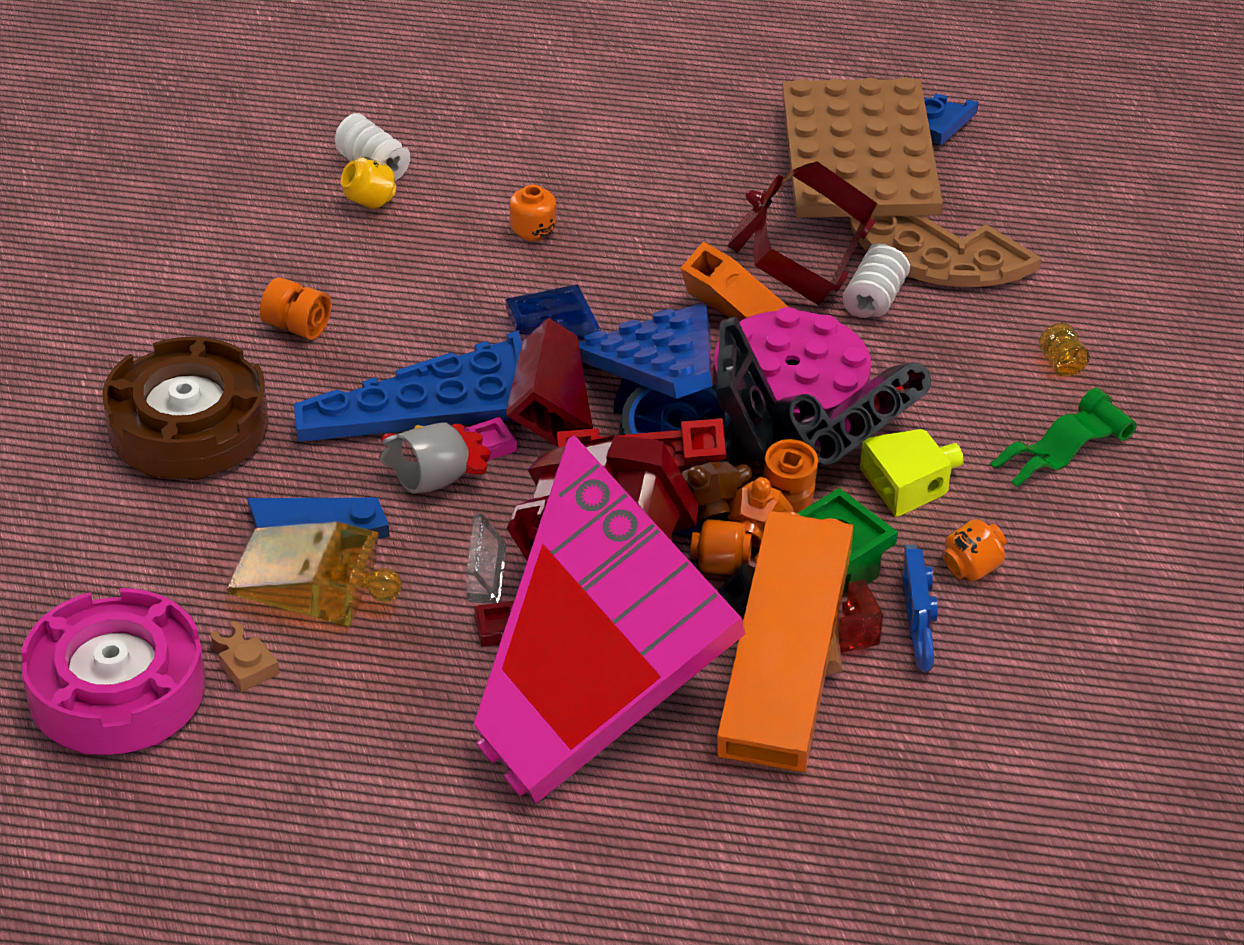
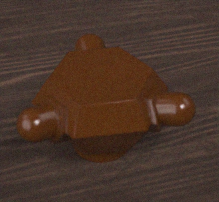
[681,462,752,523]

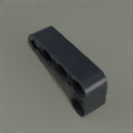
[772,362,931,466]

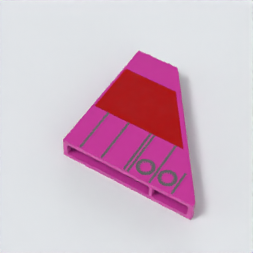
[474,435,746,804]

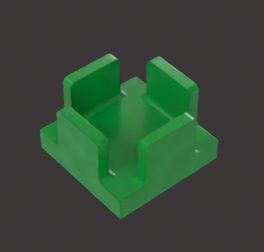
[797,487,898,595]

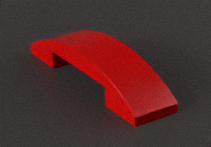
[557,418,726,472]

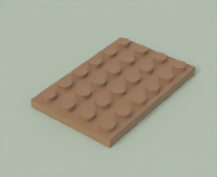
[782,77,943,218]

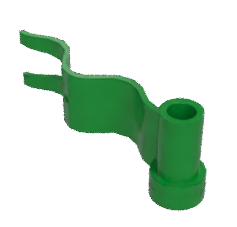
[990,388,1137,487]

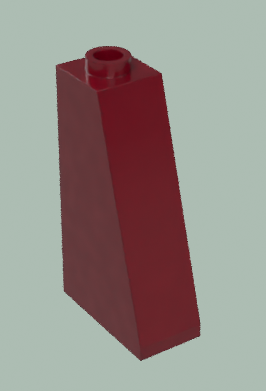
[506,318,593,447]

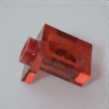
[838,579,883,653]

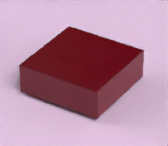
[474,601,514,647]

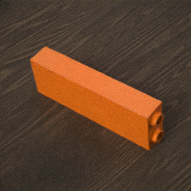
[717,511,853,773]

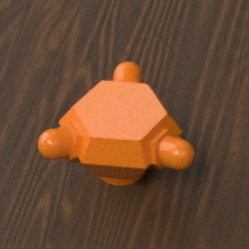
[728,477,794,548]

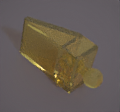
[227,522,402,627]

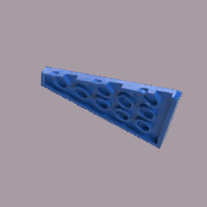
[578,302,713,399]

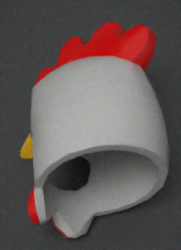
[379,422,490,494]

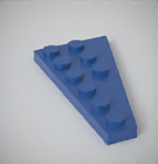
[294,330,522,442]

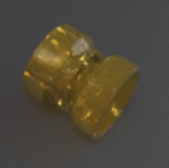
[1038,323,1090,377]

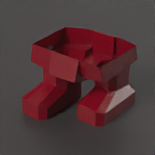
[506,436,698,561]

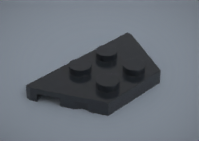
[716,316,783,459]

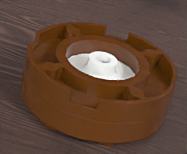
[102,337,268,480]

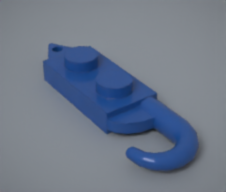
[902,545,938,673]

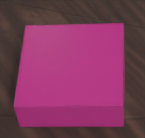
[464,417,517,461]

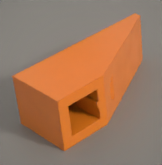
[680,241,789,322]

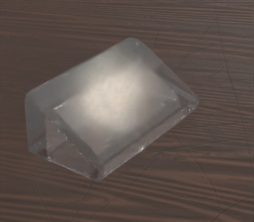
[466,513,507,603]

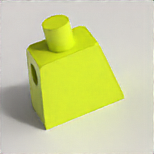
[860,429,963,517]

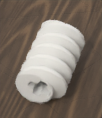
[335,113,410,181]
[843,243,910,318]

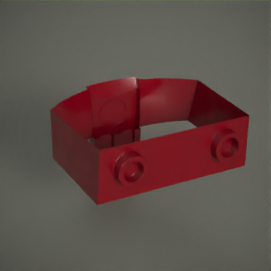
[727,161,877,306]

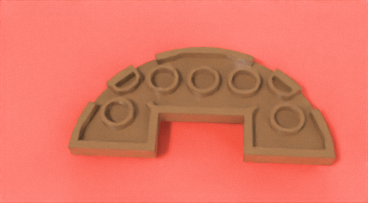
[849,216,1042,287]

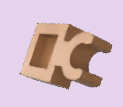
[211,621,280,692]

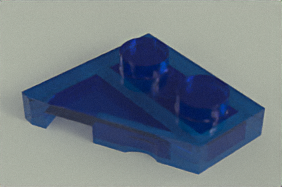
[506,284,601,340]

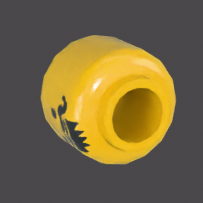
[341,156,396,209]

